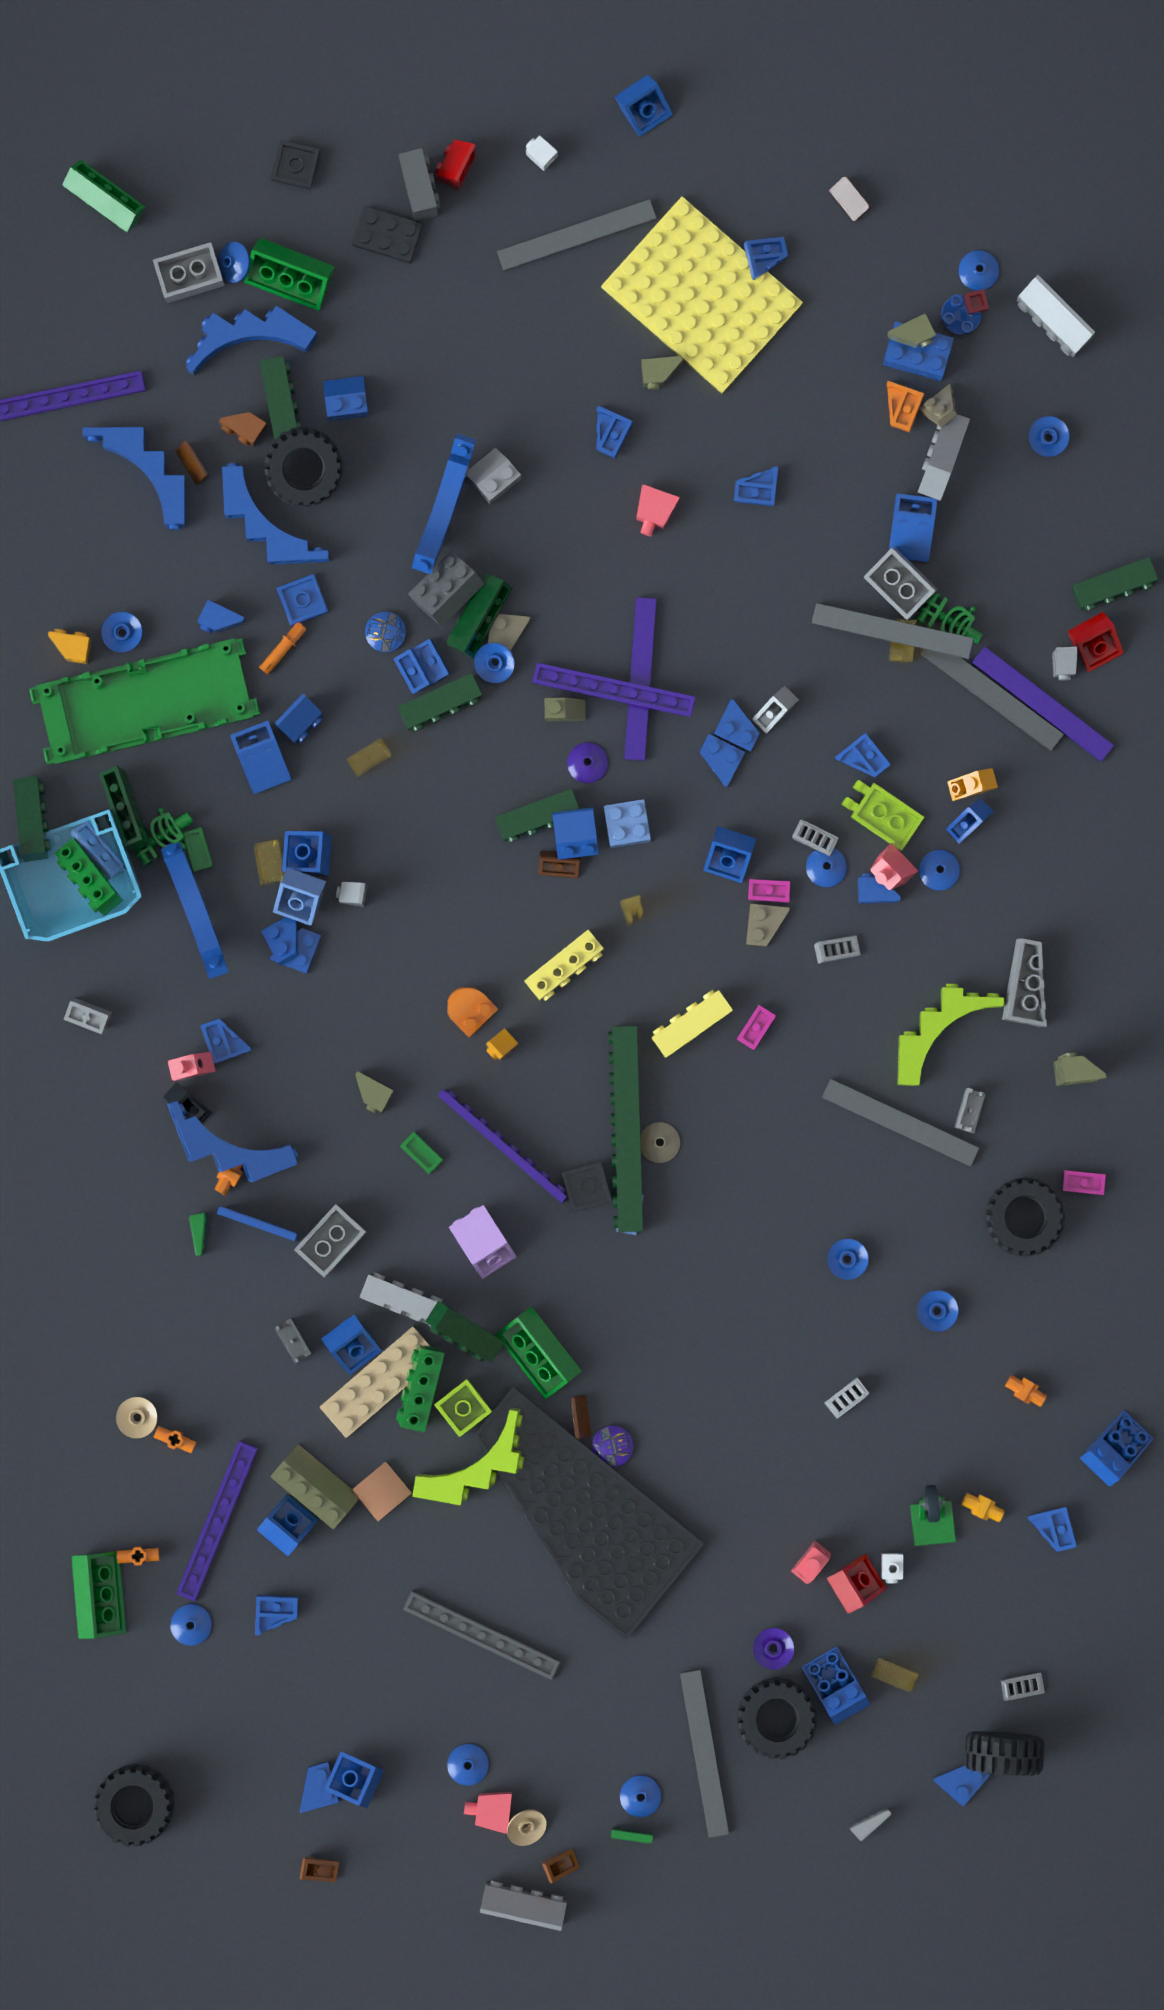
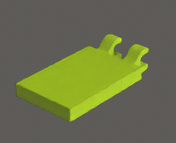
[842,780,924,851]

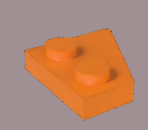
[887,381,925,433]

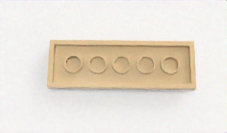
[320,1327,431,1438]

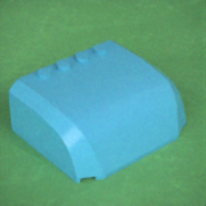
[0,809,142,941]

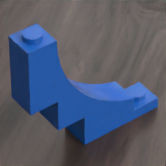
[82,427,186,531]
[412,433,476,574]
[222,463,330,565]
[161,842,229,979]
[167,1101,298,1182]

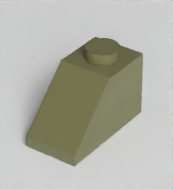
[887,314,936,348]
[641,356,682,390]
[544,698,586,722]
[355,1071,394,1114]

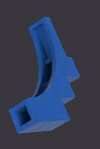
[186,306,318,376]

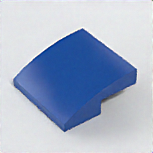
[394,639,451,694]

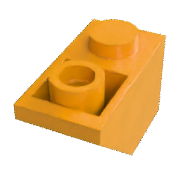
[48,629,91,664]
[947,768,998,801]
[486,1028,519,1061]

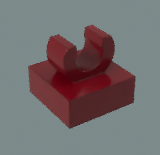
[963,289,989,315]

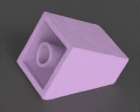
[449,1205,517,1279]

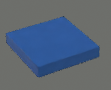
[276,574,329,626]

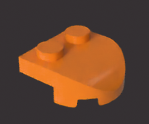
[447,987,498,1037]

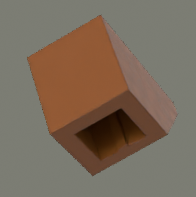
[219,412,268,447]

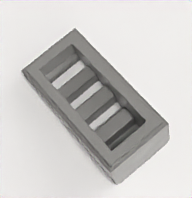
[792,819,839,856]
[814,935,861,964]
[824,1377,870,1419]
[1000,1672,1045,1701]
[849,1808,891,1841]

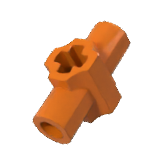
[214,1164,243,1196]
[1005,1375,1047,1407]
[154,1426,197,1454]
[117,1546,159,1565]

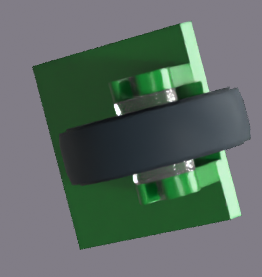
[910,1485,956,1546]

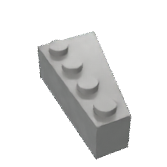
[918,414,970,501]
[1002,938,1047,1027]
[359,1272,445,1326]

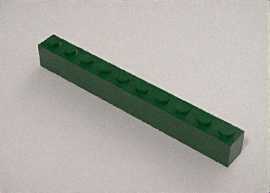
[608,1026,643,1233]

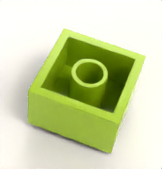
[434,1379,492,1437]

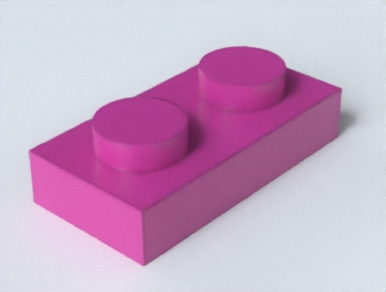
[748,879,790,903]
[737,1005,776,1050]
[1062,1170,1106,1195]

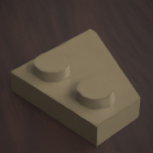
[920,384,957,427]
[488,614,530,651]
[746,904,789,947]

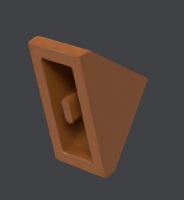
[542,1849,580,1884]

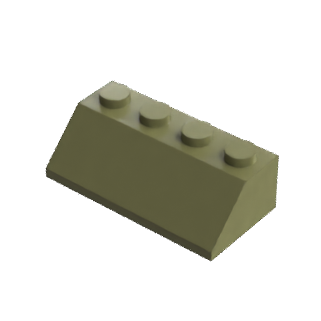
[1053,1052,1106,1086]
[270,1444,359,1530]

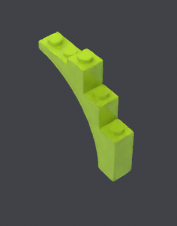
[897,984,1004,1086]
[412,1408,524,1505]

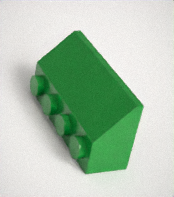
[244,238,335,311]
[495,1306,582,1400]
[71,1551,126,1639]

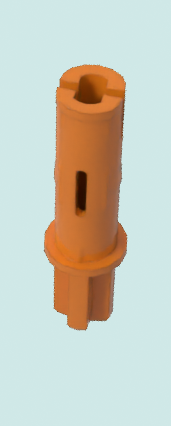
[259,622,306,675]

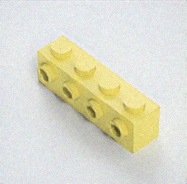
[524,930,604,1001]
[651,990,733,1058]

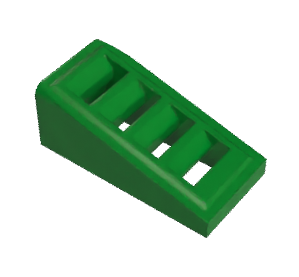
[189,1213,207,1256]

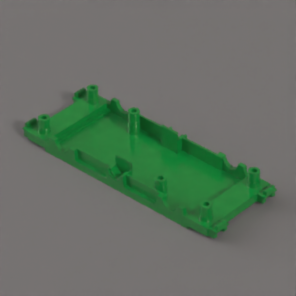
[29,638,260,765]

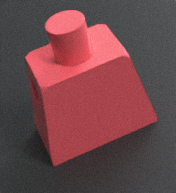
[636,485,679,537]
[870,843,918,890]
[168,1052,216,1081]
[791,1541,831,1584]
[464,1791,512,1834]

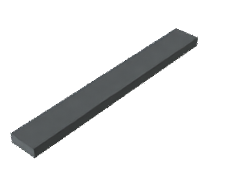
[497,199,656,272]
[811,603,974,659]
[921,649,1064,751]
[822,1079,979,1167]
[403,1591,561,1680]
[680,1669,729,1838]

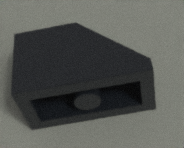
[163,1082,212,1124]

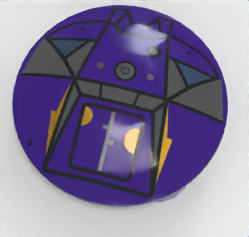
[592,1426,633,1467]

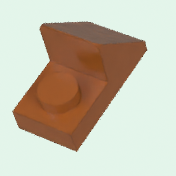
[299,1855,339,1883]

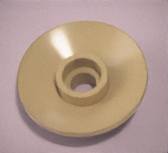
[116,1397,157,1438]
[507,1810,546,1846]

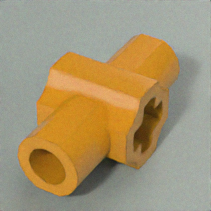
[961,1493,1005,1522]

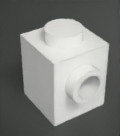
[526,135,558,171]
[881,1553,903,1583]

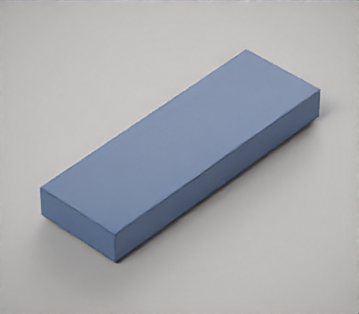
[70,821,126,880]

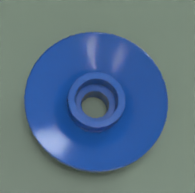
[218,242,250,283]
[959,250,999,291]
[1029,416,1069,457]
[101,612,142,653]
[474,643,515,683]
[806,847,847,887]
[919,850,960,891]
[827,1239,868,1280]
[917,1290,958,1332]
[171,1604,212,1646]
[447,1744,489,1786]
[620,1775,661,1817]

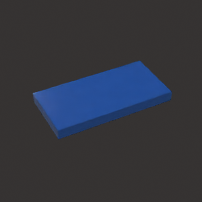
[217,1206,299,1241]

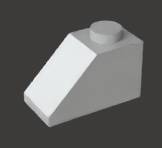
[1052,647,1077,681]
[752,686,799,734]
[336,882,367,907]

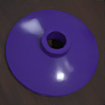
[567,743,608,783]
[753,1628,794,1670]

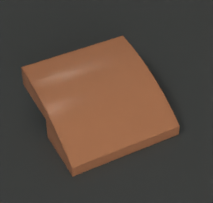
[352,1461,411,1521]

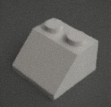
[467,448,521,505]

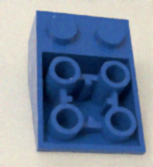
[889,494,937,562]
[230,721,291,794]
[1080,1410,1154,1487]
[802,1646,871,1725]

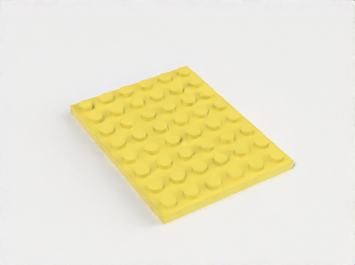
[601,197,803,394]

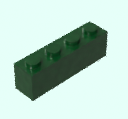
[260,356,302,439]
[1071,557,1158,612]
[446,572,513,659]
[398,673,482,732]
[99,765,151,852]
[13,776,51,862]
[495,789,579,843]
[425,1301,504,1363]

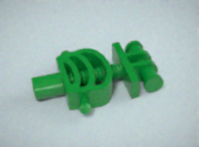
[915,592,983,644]
[136,808,194,867]

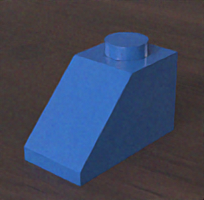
[197,600,246,634]
[946,797,994,844]
[857,873,901,904]

